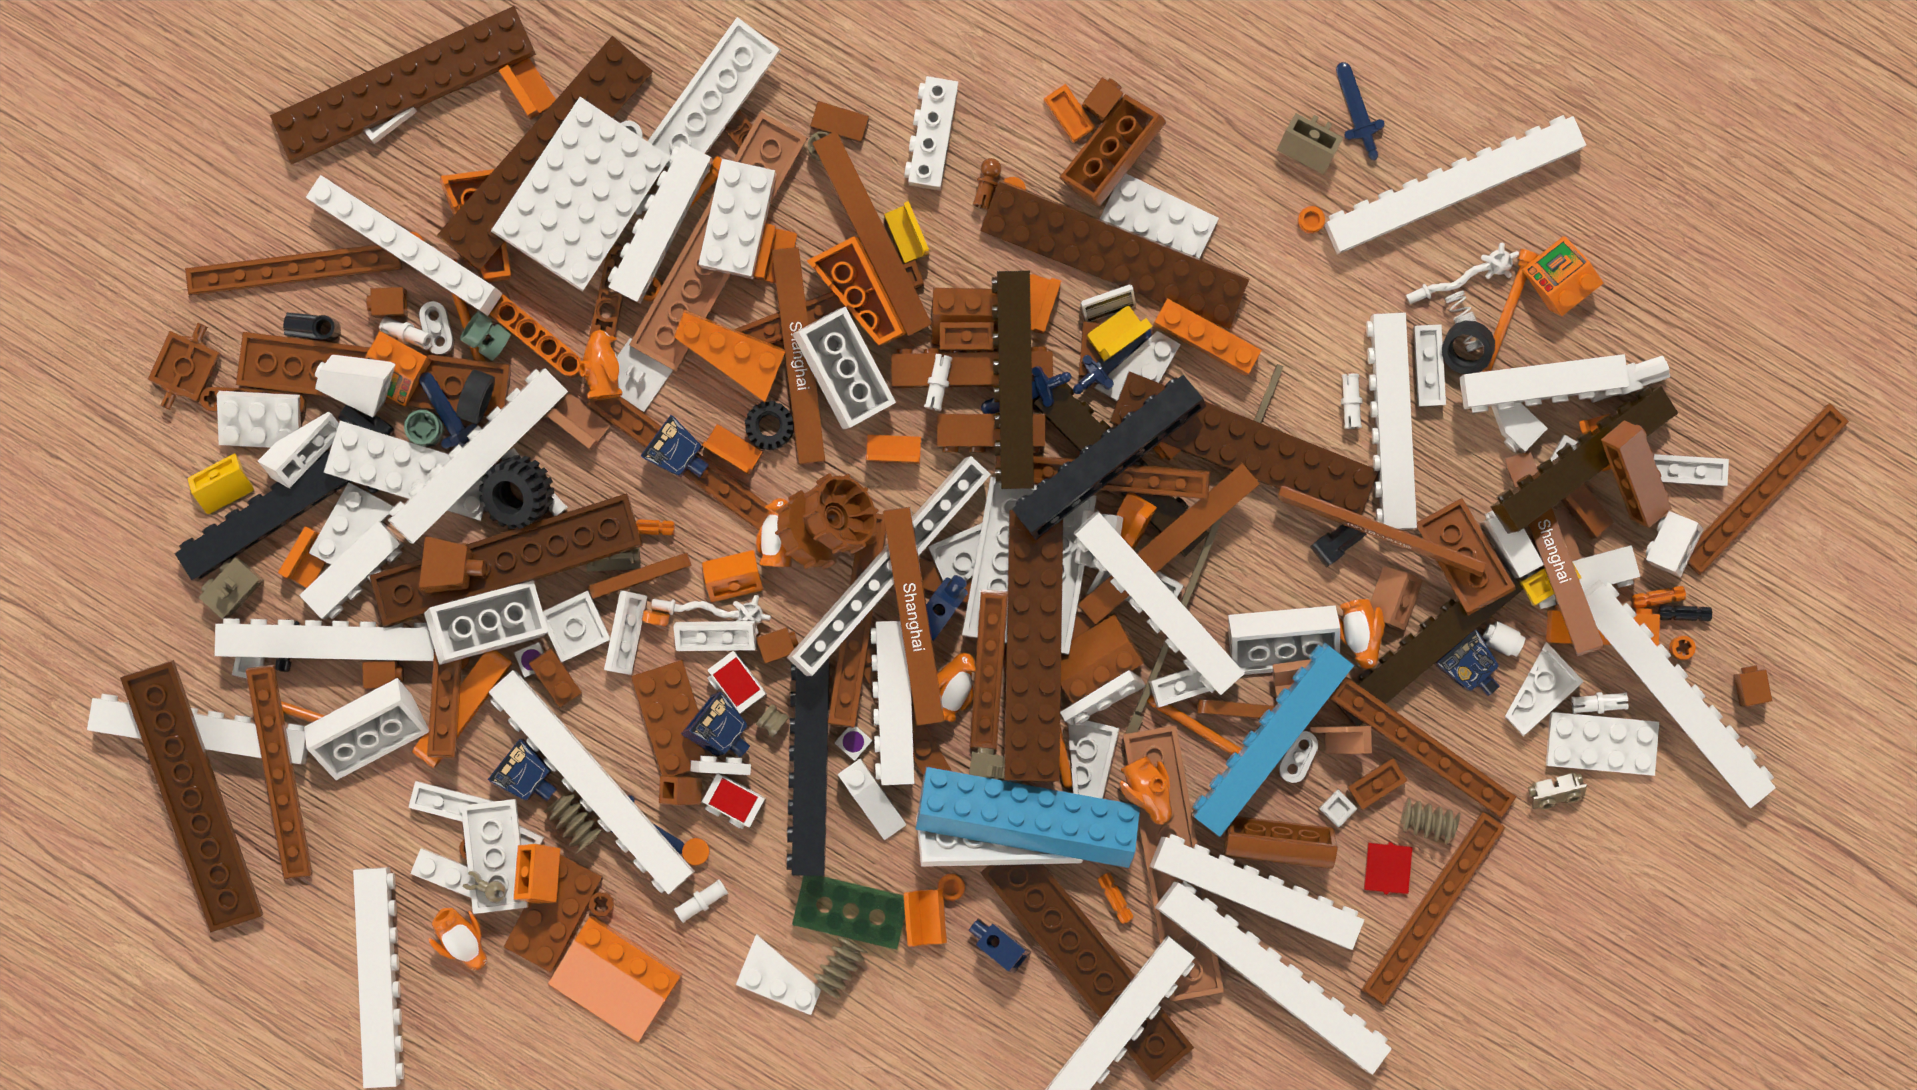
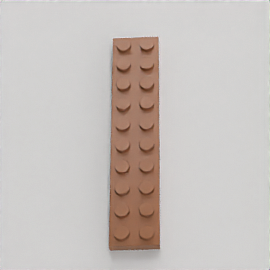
[629,111,808,372]
[1122,725,1224,1002]

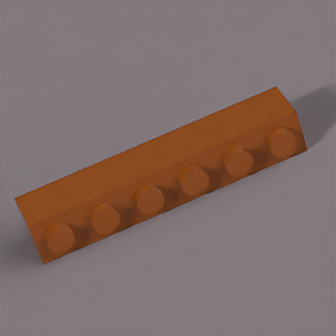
[891,346,1053,389]

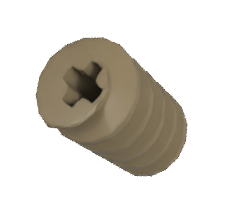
[543,794,601,854]
[1400,798,1461,845]
[814,937,868,999]

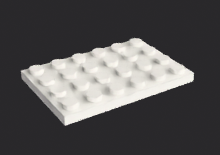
[491,97,670,291]
[962,477,1097,655]

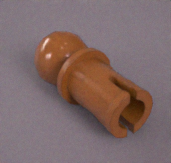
[972,158,1001,209]

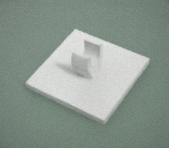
[617,338,673,412]

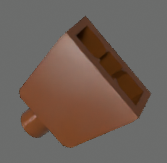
[419,536,486,593]

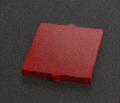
[1364,842,1413,895]

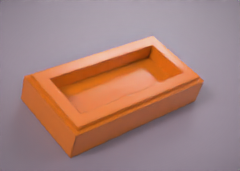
[1044,84,1096,144]

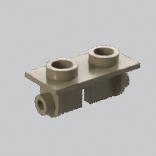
[587,547,641,571]
[1528,772,1587,810]

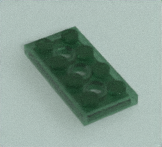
[792,876,905,950]

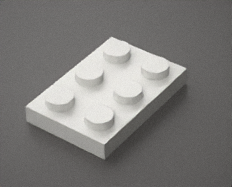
[217,391,301,448]

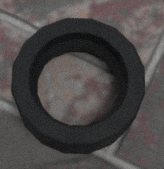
[1442,320,1495,374]
[456,369,495,424]

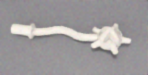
[1406,243,1519,305]
[651,595,771,635]

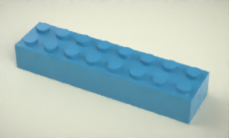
[915,767,1140,868]

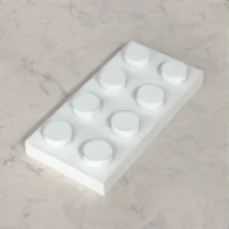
[1100,174,1219,258]
[1546,712,1659,776]
[461,799,528,914]

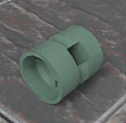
[460,311,511,361]
[404,410,445,447]

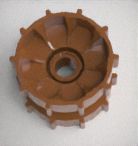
[775,473,879,570]

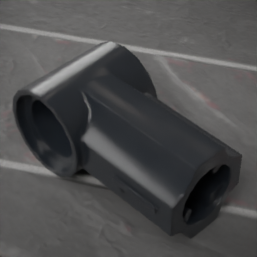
[283,312,341,342]
[338,404,395,436]
[1310,524,1367,568]

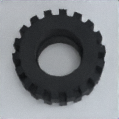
[479,455,554,529]

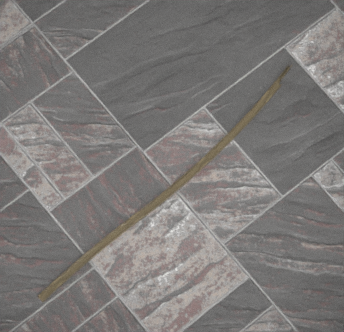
[1125,364,1284,734]

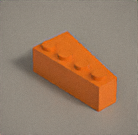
[439,169,511,283]
[806,236,907,346]
[674,310,785,402]

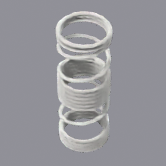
[1444,291,1483,352]

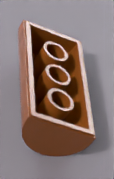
[1059,94,1166,208]
[1224,816,1338,869]

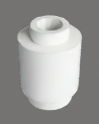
[1483,621,1525,657]

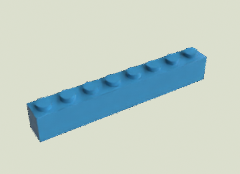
[1192,643,1354,837]

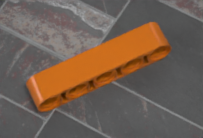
[490,294,583,378]
[412,650,513,769]

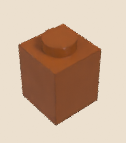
[1082,77,1124,123]
[366,287,408,318]
[756,627,799,664]
[362,660,404,689]
[1734,665,1772,706]
[659,776,702,805]

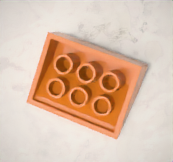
[548,915,682,1042]

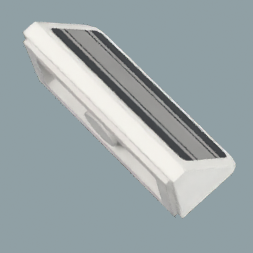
[1080,285,1136,322]

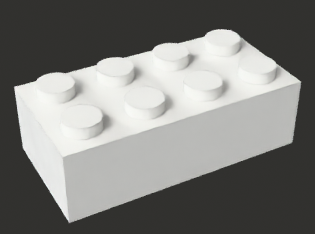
[698,159,776,279]
[792,307,896,429]
[424,580,549,665]

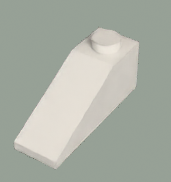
[1491,402,1548,453]
[258,412,339,488]
[838,758,907,840]

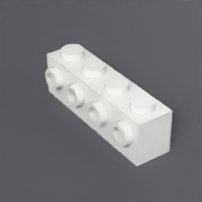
[904,76,958,191]

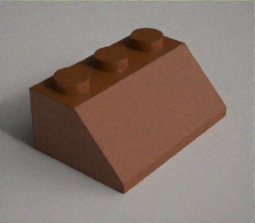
[932,287,998,345]
[1061,614,1143,704]

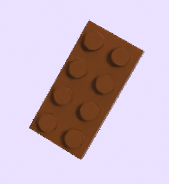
[1417,498,1516,615]
[631,660,713,776]
[504,853,603,972]

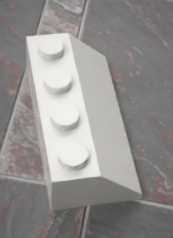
[1228,605,1340,675]
[304,678,429,780]

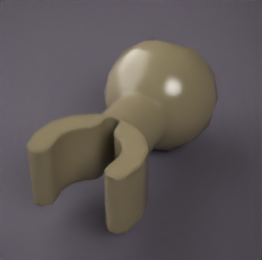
[463,871,506,903]

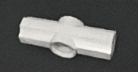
[1590,356,1670,403]

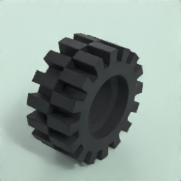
[745,401,794,450]

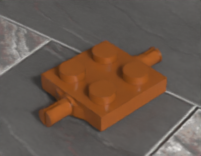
[148,323,221,410]

